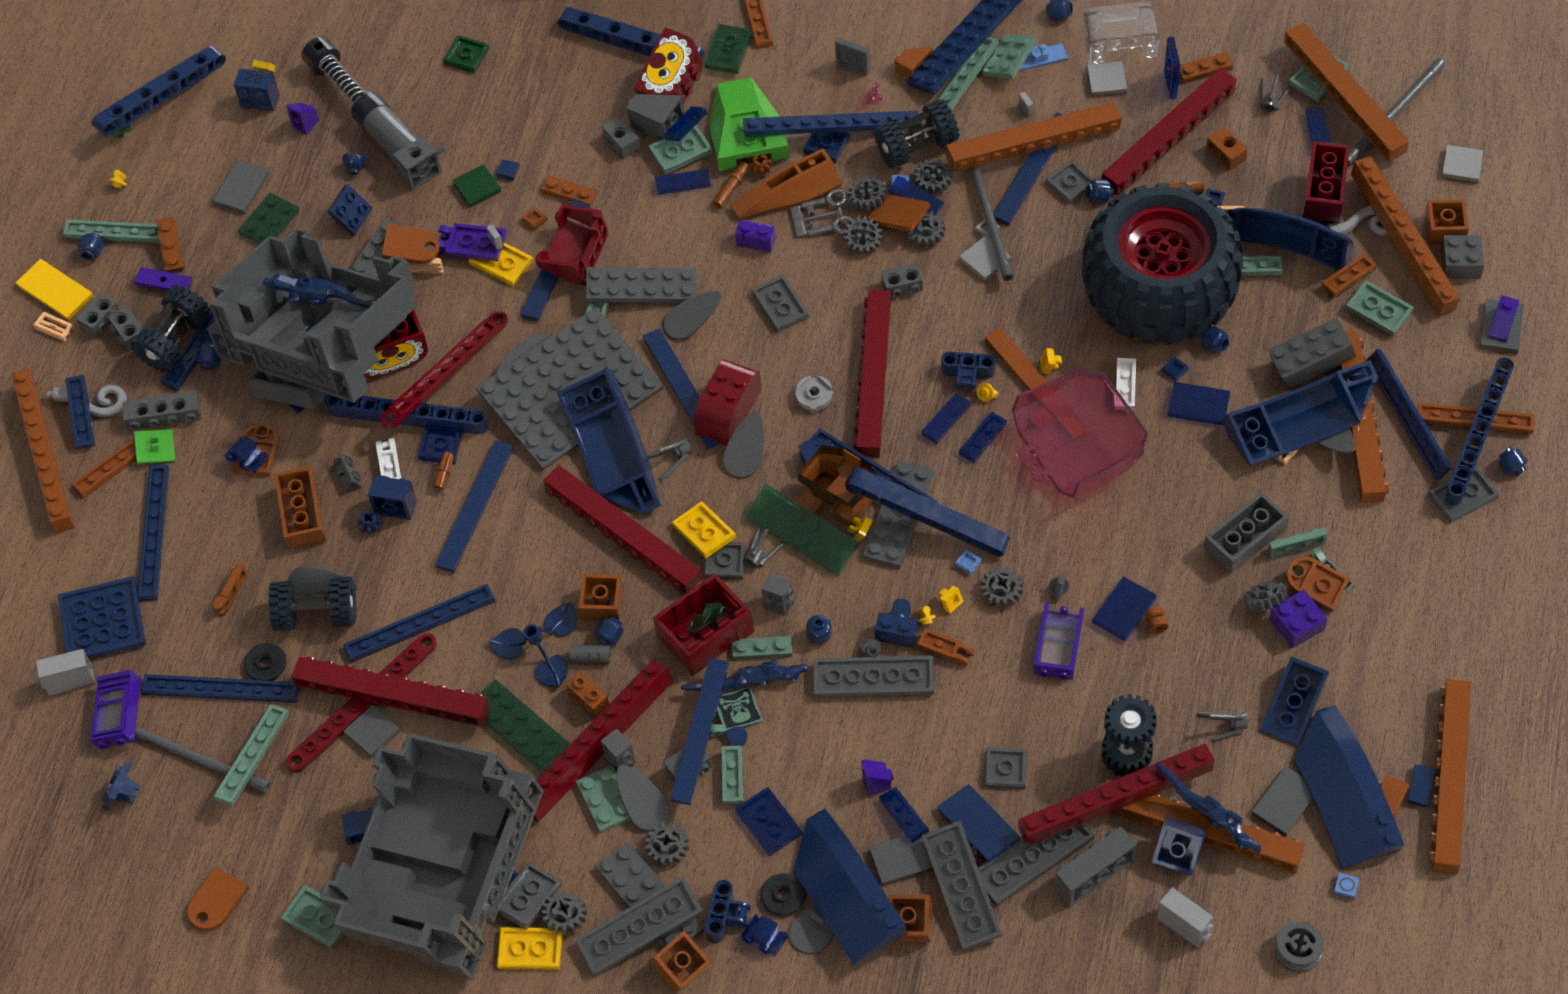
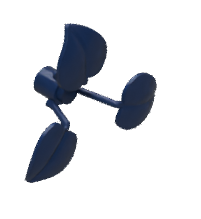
[489,602,577,687]

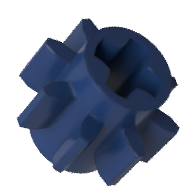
[357,510,382,535]

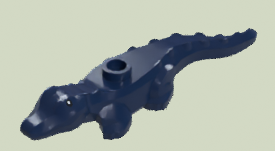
[262,273,375,307]
[681,660,809,691]
[1155,762,1261,852]

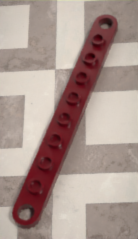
[380,311,508,429]
[286,633,437,773]

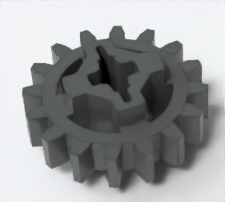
[906,211,946,247]
[981,566,1023,608]
[1244,581,1287,612]
[645,822,689,866]
[542,891,587,935]

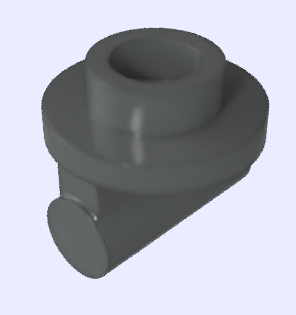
[1049,576,1069,600]
[858,639,881,657]

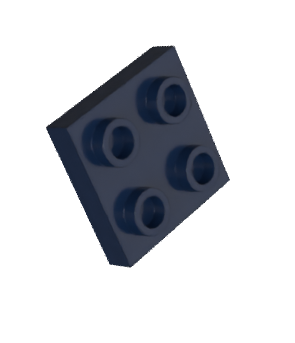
[327,184,373,236]
[101,761,141,811]

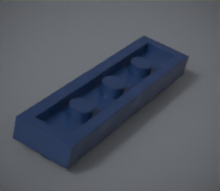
[65,375,96,450]

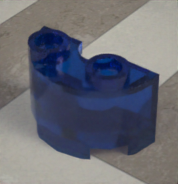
[224,436,269,474]
[741,914,789,956]

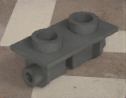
[333,452,363,492]

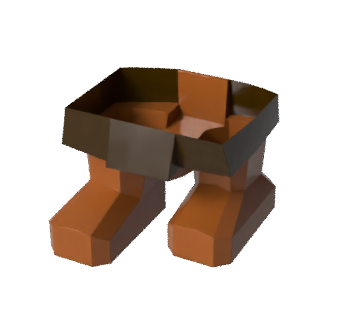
[792,445,878,527]

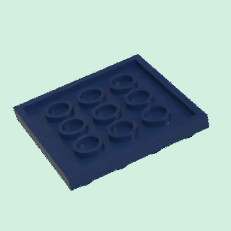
[58,576,146,659]

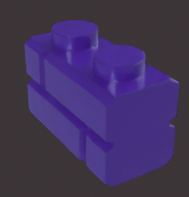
[735,220,776,252]

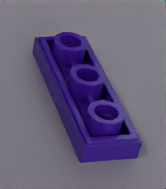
[135,267,193,291]

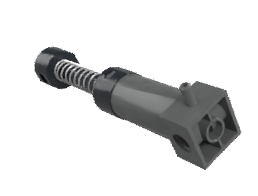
[301,36,445,191]

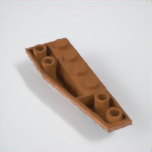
[730,148,842,220]

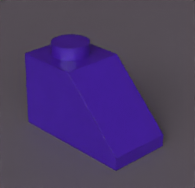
[286,103,319,135]
[1488,295,1520,342]
[861,759,894,796]

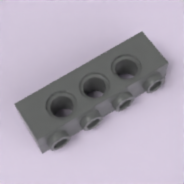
[122,391,202,430]

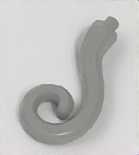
[1327,206,1388,236]
[47,385,127,418]

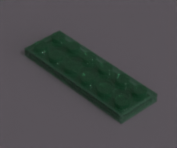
[745,483,860,576]
[480,679,570,773]

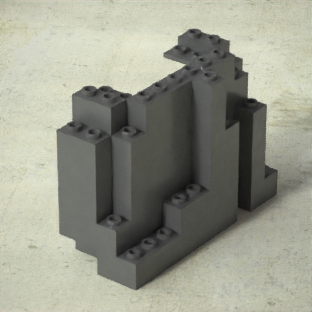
[207,227,416,403]
[319,733,544,981]

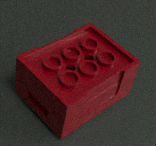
[653,573,755,676]

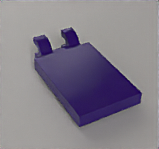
[438,223,507,262]

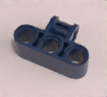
[941,352,995,390]
[705,880,751,943]

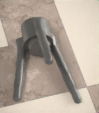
[1260,74,1291,112]
[648,438,692,481]
[744,525,785,568]
[1197,712,1248,742]

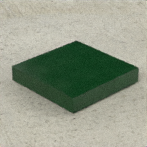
[443,35,490,73]
[453,164,502,208]

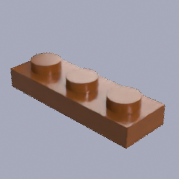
[1177,52,1233,84]
[541,175,598,208]
[156,216,184,272]
[1322,254,1377,298]

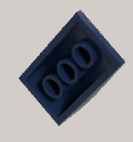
[1260,656,1330,746]

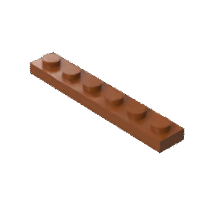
[1417,402,1535,434]

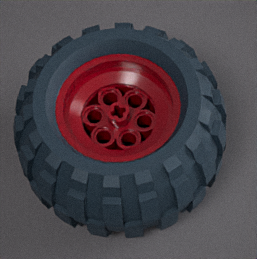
[1082,183,1243,344]

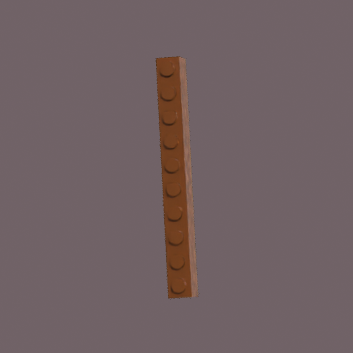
[1284,23,1409,162]
[945,102,1122,172]
[1351,156,1460,316]
[1338,331,1389,503]
[11,368,75,534]
[1429,679,1471,874]
[1106,780,1305,874]

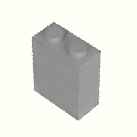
[35,649,96,696]
[1157,887,1214,948]

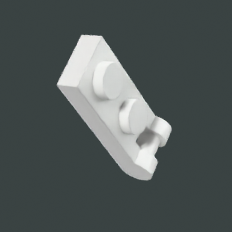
[376,438,401,479]

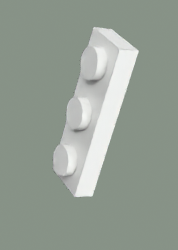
[1115,358,1136,410]

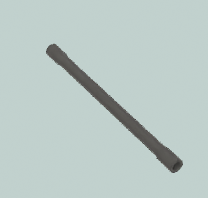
[1347,58,1445,166]
[969,166,1014,281]
[111,717,271,793]

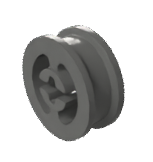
[1275,921,1324,972]

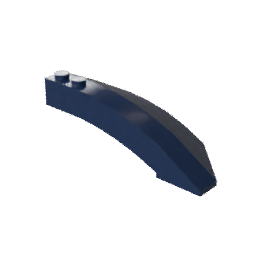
[1225,207,1355,271]
[1222,360,1378,466]
[556,368,661,514]
[1293,705,1405,869]
[793,808,908,966]

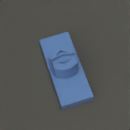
[1019,43,1068,71]

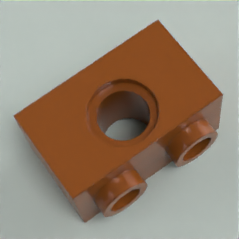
[1206,127,1248,171]
[566,672,609,719]

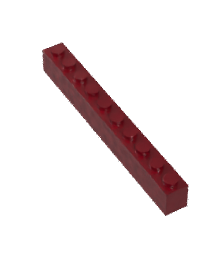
[1102,68,1237,196]
[853,290,891,458]
[543,465,702,594]
[292,656,490,727]
[533,659,673,822]
[1018,743,1215,846]

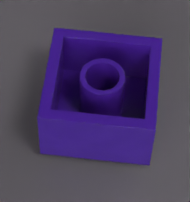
[1269,589,1327,649]

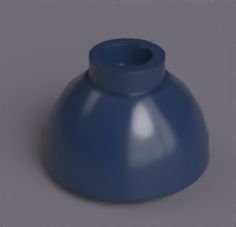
[342,153,367,174]

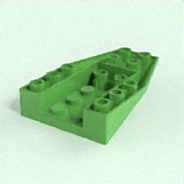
[709,77,789,172]

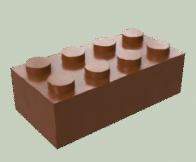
[274,466,326,549]

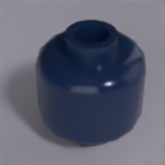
[1046,0,1073,20]
[1086,179,1114,203]
[78,233,104,260]
[1201,326,1230,354]
[196,342,221,370]
[1498,447,1528,476]
[806,615,832,644]
[595,616,624,645]

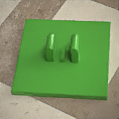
[134,429,175,464]

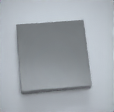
[1087,61,1127,96]
[1442,145,1483,183]
[960,235,1011,281]

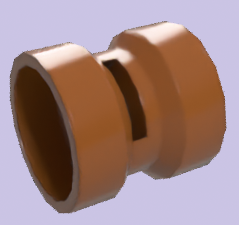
[1144,607,1169,634]

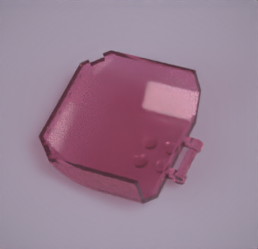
[1012,367,1148,498]

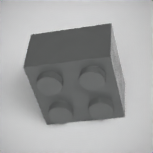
[1441,235,1484,279]

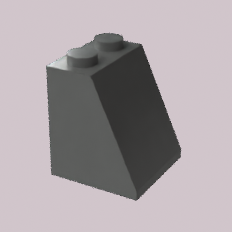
[626,94,685,140]

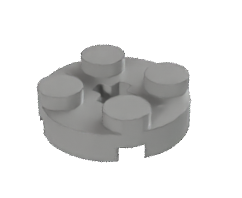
[795,376,833,413]

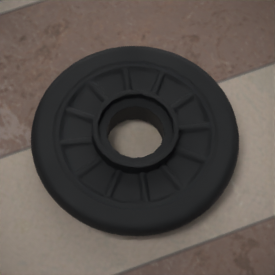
[244,643,287,681]
[761,873,806,916]

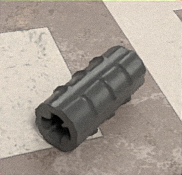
[570,644,611,664]

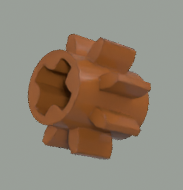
[750,155,772,176]

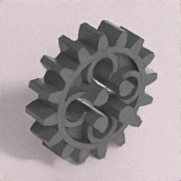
[914,158,953,195]
[847,176,887,211]
[843,216,883,255]

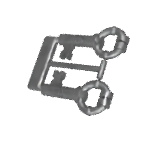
[789,189,853,237]

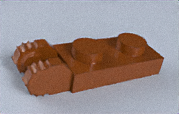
[212,562,248,616]
[917,628,975,666]

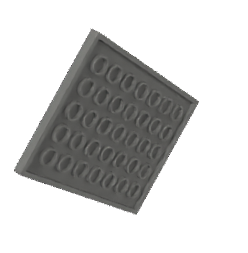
[476,307,663,471]

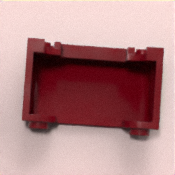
[535,204,608,286]

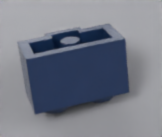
[875,599,918,648]

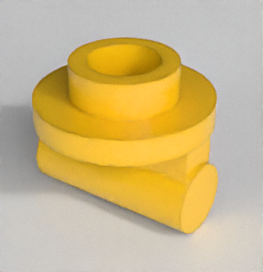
[109,170,127,189]
[977,383,999,402]
[917,606,936,625]

